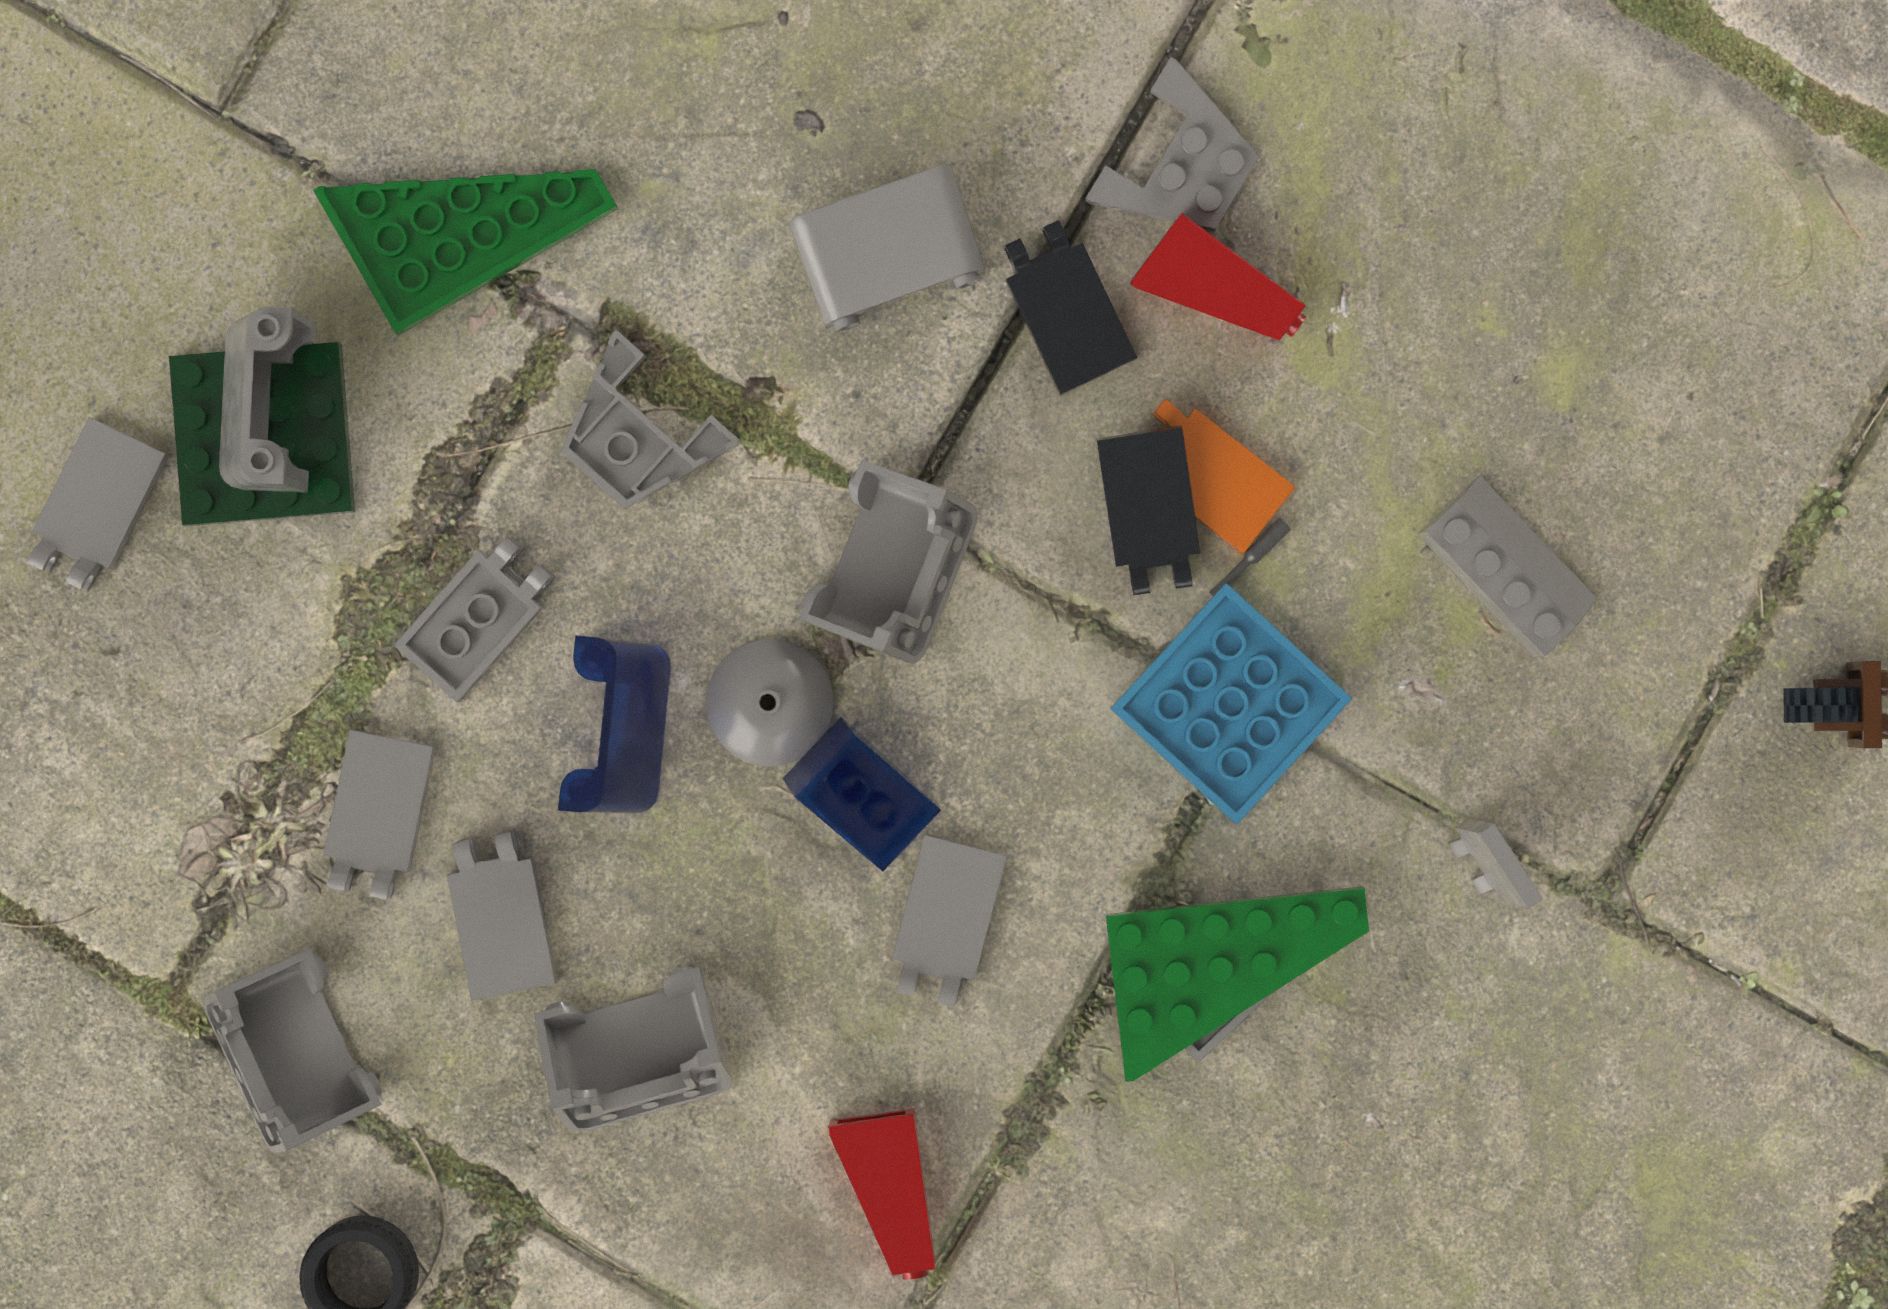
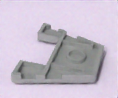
[1085,57,1259,232]
[561,330,741,509]

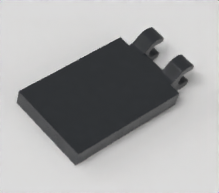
[1004,220,1137,396]
[1096,425,1201,596]

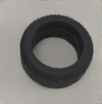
[299,1215,419,1309]

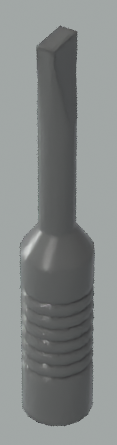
[1209,518,1291,596]

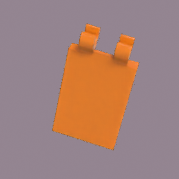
[1152,399,1295,555]

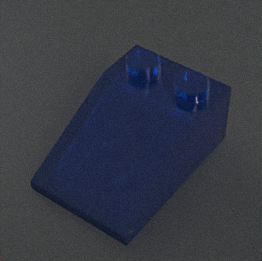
[782,717,941,872]

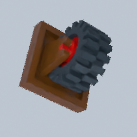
[1783,661,1888,748]

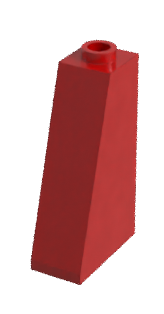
[1130,212,1306,341]
[828,1109,935,1280]

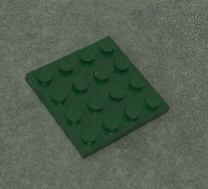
[169,342,355,526]

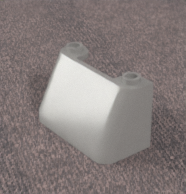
[789,164,986,332]
[219,307,316,493]
[799,460,977,664]
[202,948,382,1154]
[534,967,733,1132]

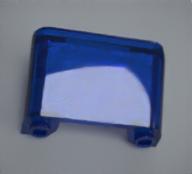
[558,635,671,814]

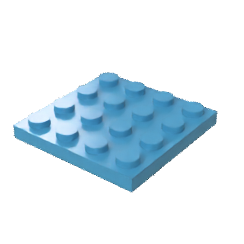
[1110,583,1352,825]

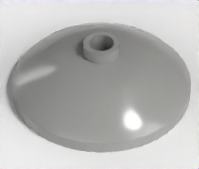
[706,639,834,766]

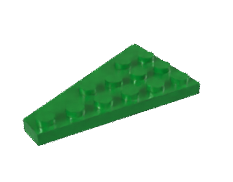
[313,169,619,336]
[1106,886,1369,1082]

